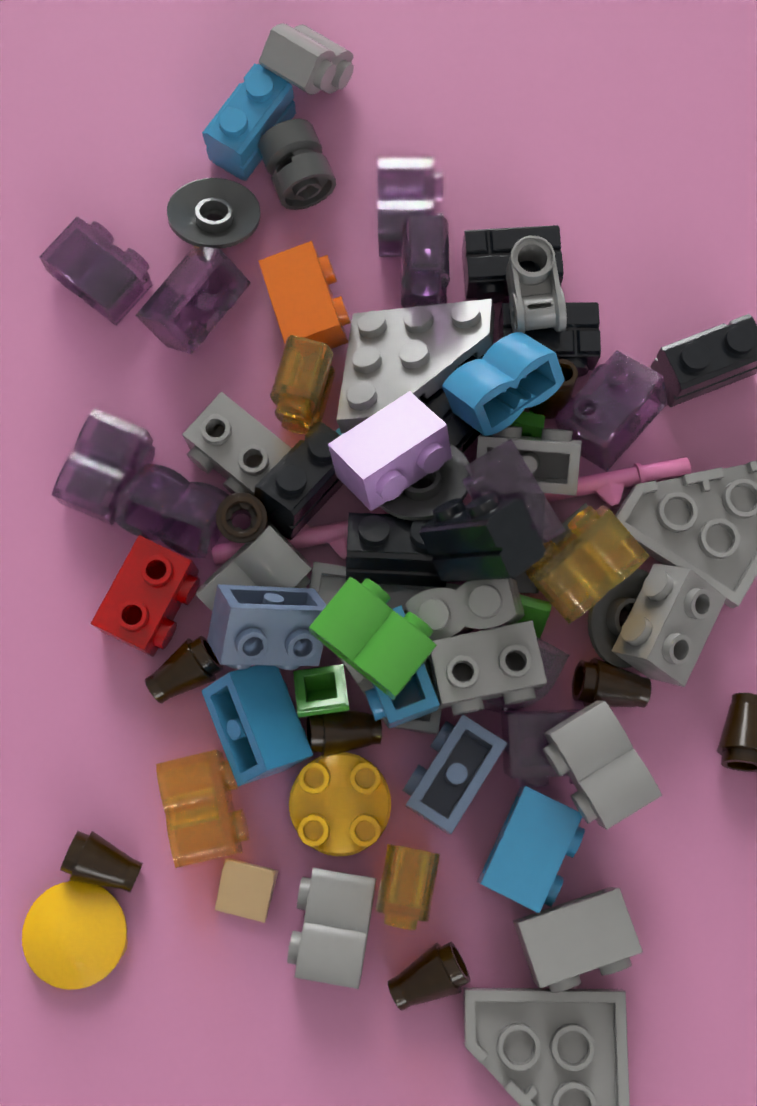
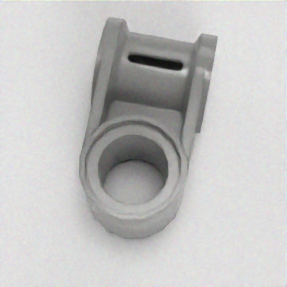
[506,235,567,334]

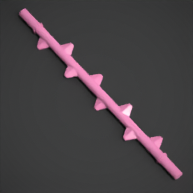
[211,457,691,565]

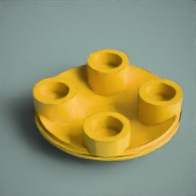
[289,752,391,856]
[22,881,128,990]

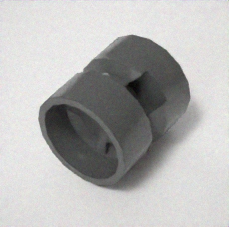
[258,119,336,210]

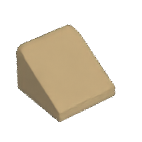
[215,858,279,923]

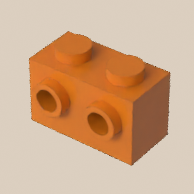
[258,241,351,362]

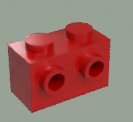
[90,535,200,657]

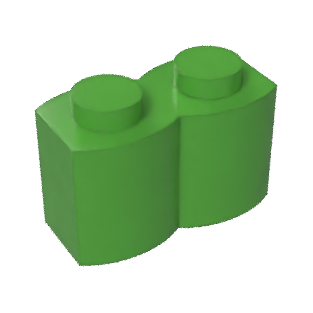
[309,577,436,700]

